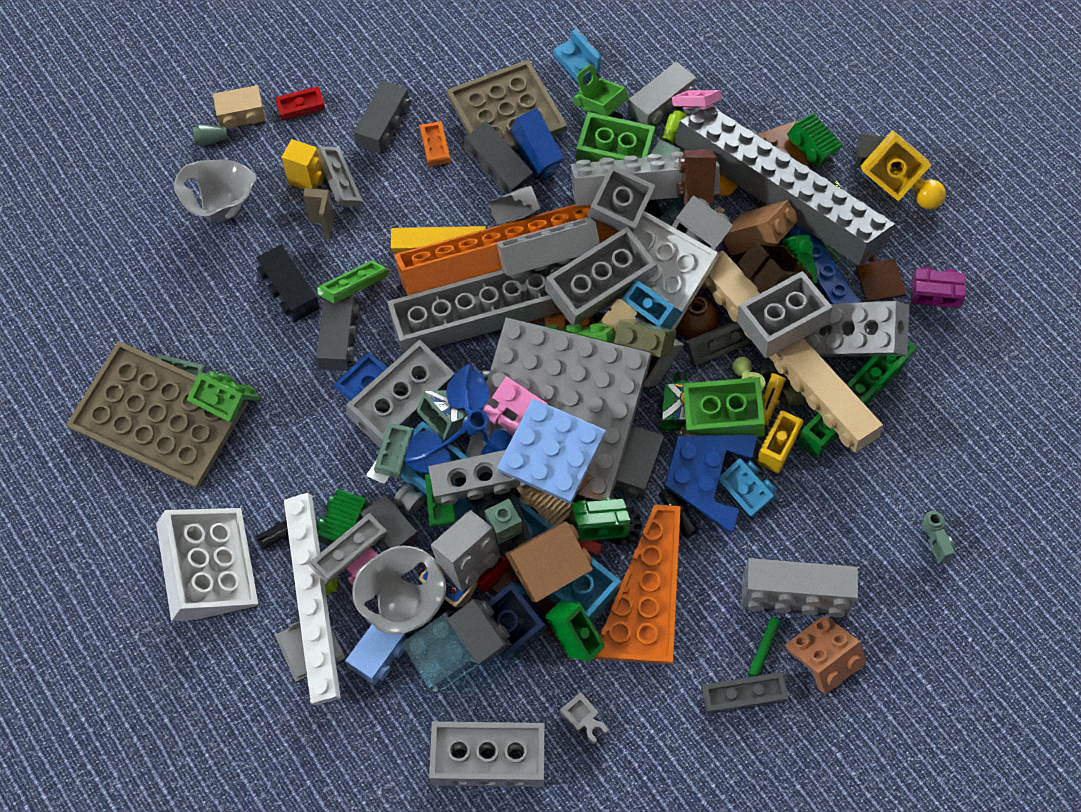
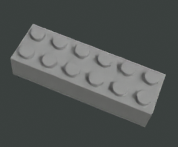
[571,152,720,206]

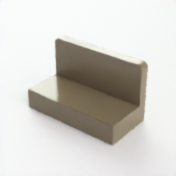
[303,188,335,240]

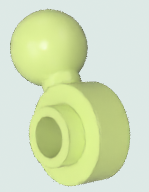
[732,357,766,394]

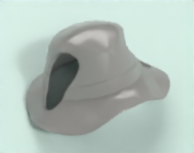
[174,159,257,222]
[352,546,446,634]

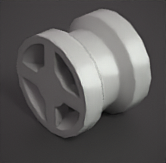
[393,483,426,516]

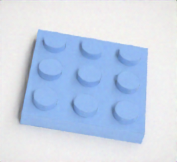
[497,398,606,504]

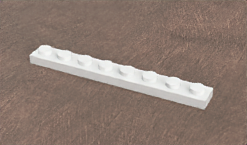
[284,493,341,705]

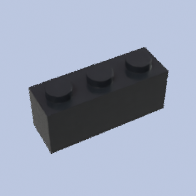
[256,244,320,323]

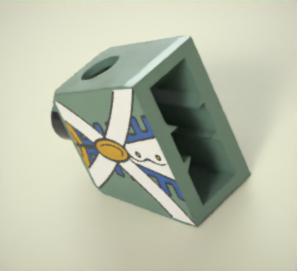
[416,390,468,442]

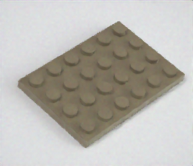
[66,341,249,490]

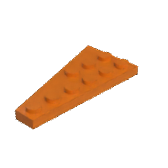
[594,505,680,664]

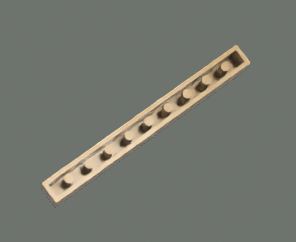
[702,250,883,453]

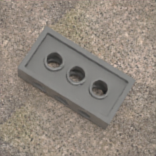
[804,301,909,358]
[346,339,455,448]
[429,721,544,787]

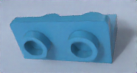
[553,29,602,83]
[719,458,779,517]

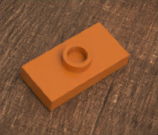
[419,121,451,167]

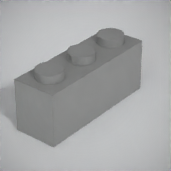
[627,61,696,126]

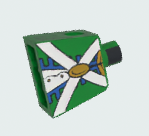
[660,371,696,431]

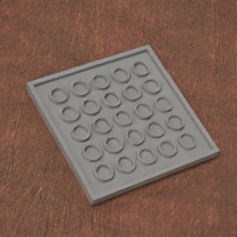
[465,317,652,501]

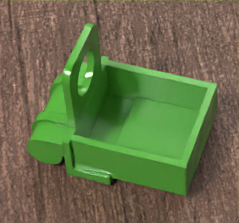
[573,64,629,116]

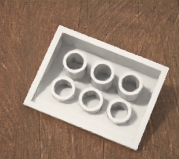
[156,508,258,621]

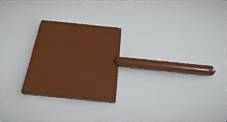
[856,255,906,302]

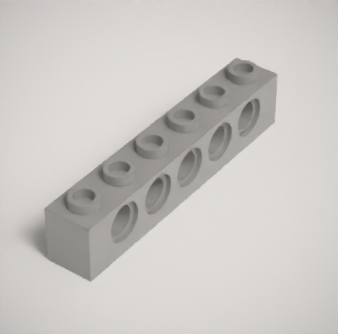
[428,450,594,505]

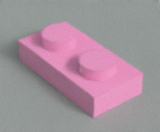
[671,90,722,109]

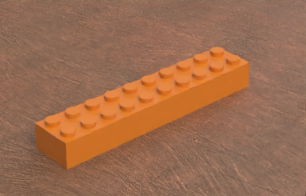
[394,204,619,295]

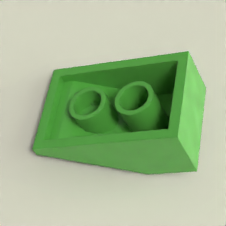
[683,377,765,437]

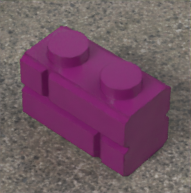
[911,267,966,308]

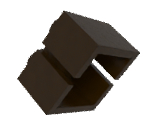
[738,241,813,294]

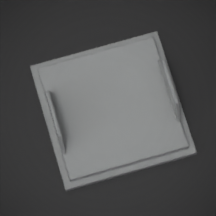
[275,621,346,682]

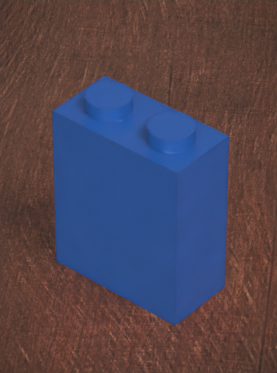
[509,108,564,180]

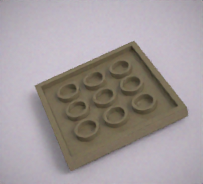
[447,59,567,151]

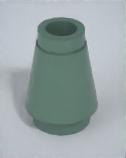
[192,124,227,147]

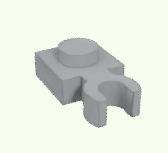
[560,692,608,745]

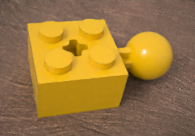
[861,130,946,210]

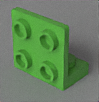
[187,371,261,422]

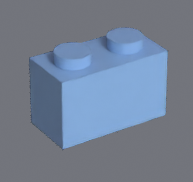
[345,624,407,686]

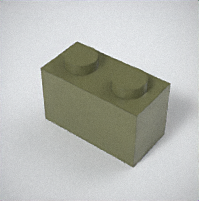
[614,319,676,357]

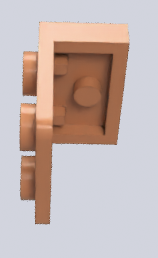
[786,616,866,695]

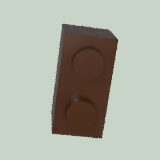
[677,150,717,205]

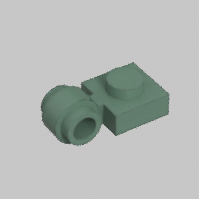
[921,511,955,564]

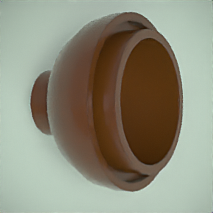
[675,295,720,340]

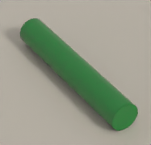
[748,617,781,677]

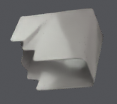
[488,186,540,225]

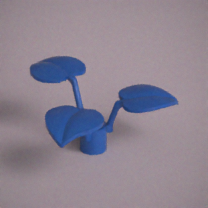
[404,364,513,473]

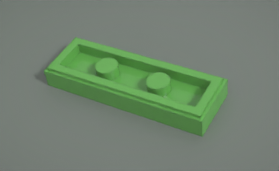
[317,260,389,304]

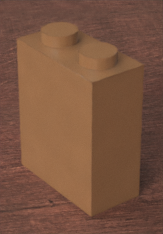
[724,200,798,255]
[505,521,593,602]

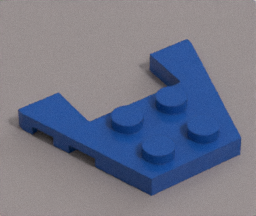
[663,435,757,533]

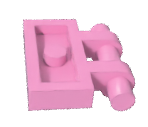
[483,376,550,436]

